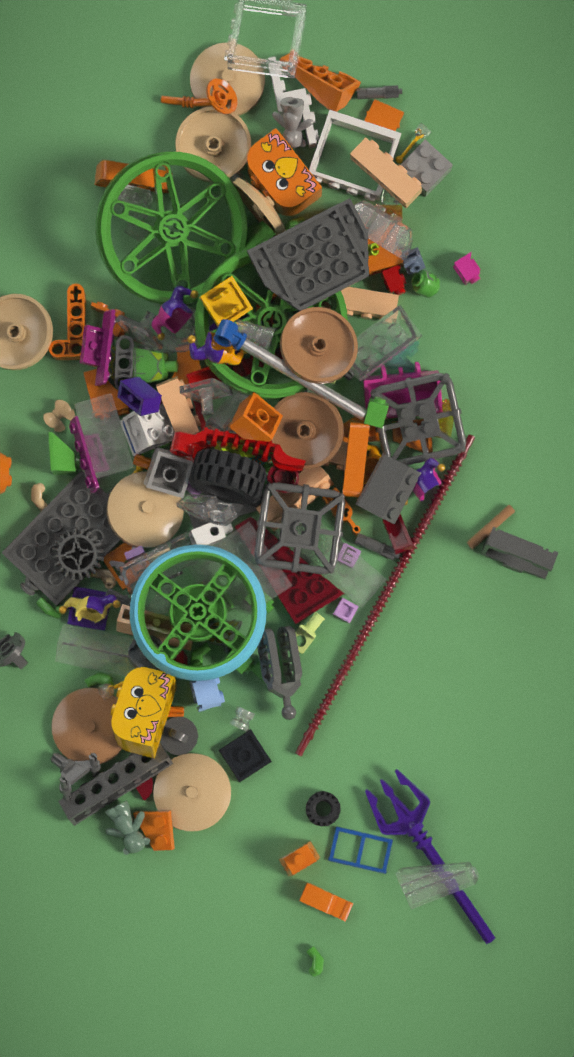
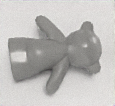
[272,97,313,148]

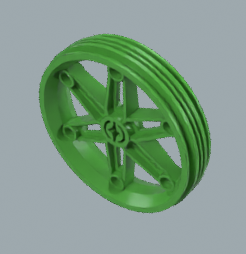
[95,151,248,304]
[194,247,348,399]

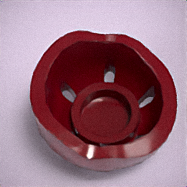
[267,465,299,493]

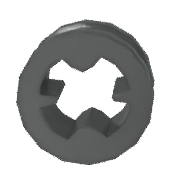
[20,577,39,596]

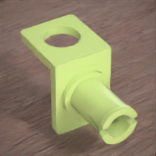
[295,612,325,654]

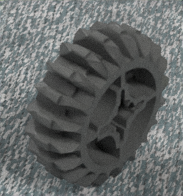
[52,528,104,581]

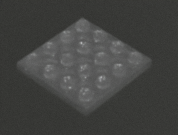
[185,522,292,626]

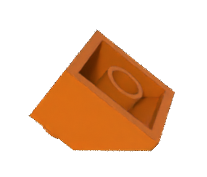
[229,392,283,442]

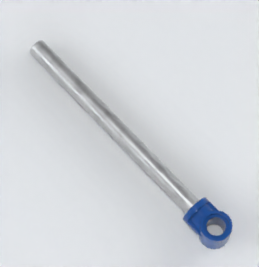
[213,319,367,420]

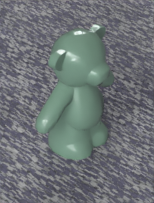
[105,800,150,855]

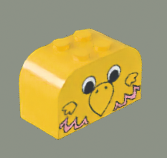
[110,667,177,759]

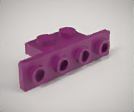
[80,309,116,386]
[69,416,109,493]

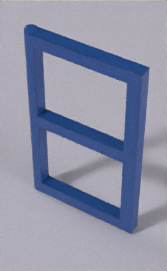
[328,827,393,874]

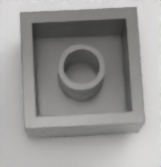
[401,140,453,197]
[144,447,194,498]

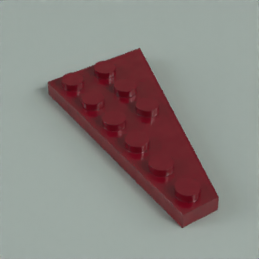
[235,517,345,624]

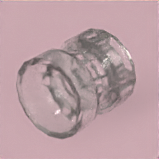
[230,706,255,732]

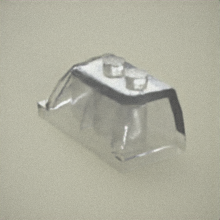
[354,200,413,261]
[351,305,422,382]

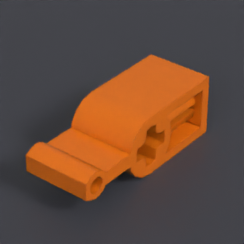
[322,487,361,535]
[299,882,353,922]

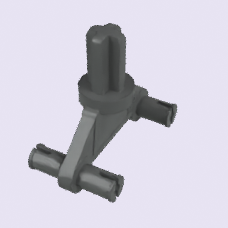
[50,753,101,801]

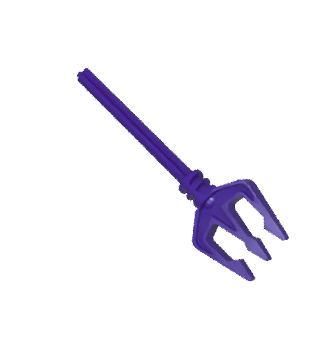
[365,769,496,945]

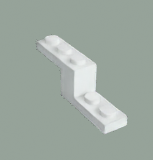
[268,57,319,149]

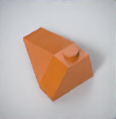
[280,53,361,112]

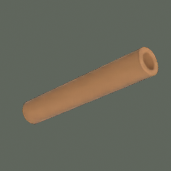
[466,505,515,550]

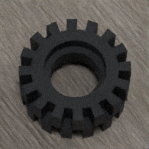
[306,791,341,827]

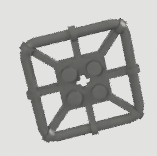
[370,373,466,465]
[255,482,345,574]

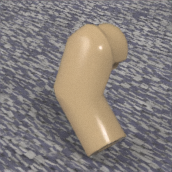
[31,483,47,511]

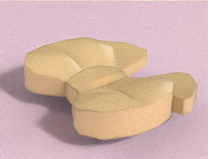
[43,400,75,432]

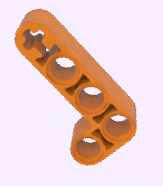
[94,160,172,193]
[49,283,86,360]
[342,420,370,498]

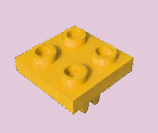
[199,276,253,326]

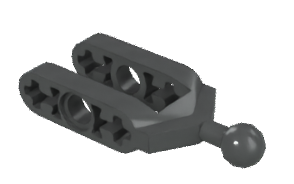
[257,626,302,720]

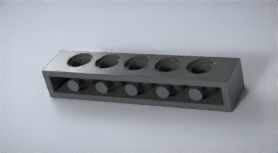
[58,743,173,826]

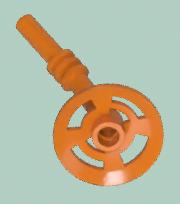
[161,78,238,114]

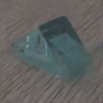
[385,338,420,370]

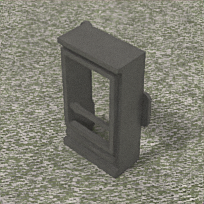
[481,527,558,580]

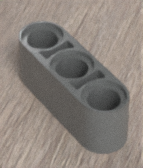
[114,335,134,390]

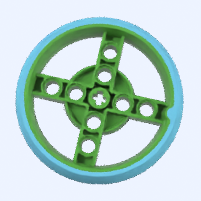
[129,545,267,681]

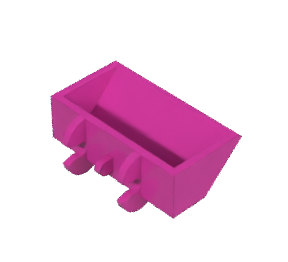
[362,362,443,419]

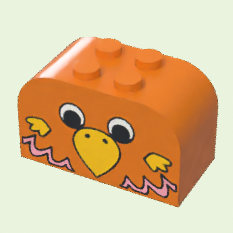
[247,128,322,216]

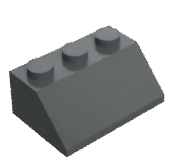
[356,453,422,524]

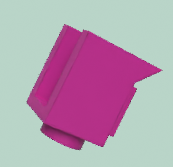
[453,251,481,285]

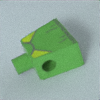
[133,348,178,384]

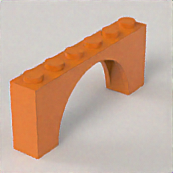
[83,345,206,421]

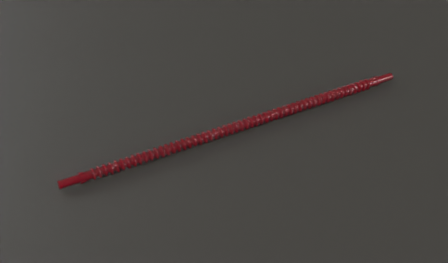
[295,434,475,757]

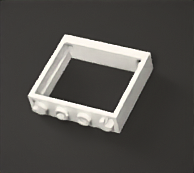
[309,110,401,202]

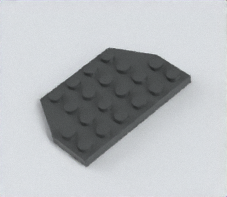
[247,198,369,311]

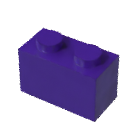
[117,377,162,416]

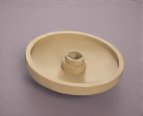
[190,43,265,116]
[176,107,251,182]
[232,178,286,236]
[0,294,53,370]
[107,472,184,549]
[153,753,231,831]

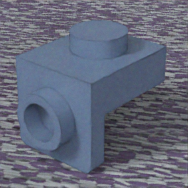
[402,247,426,275]

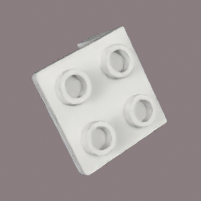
[123,404,175,454]

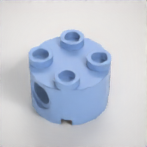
[190,678,225,712]

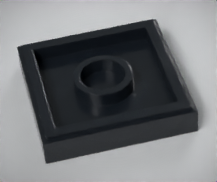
[219,729,272,783]

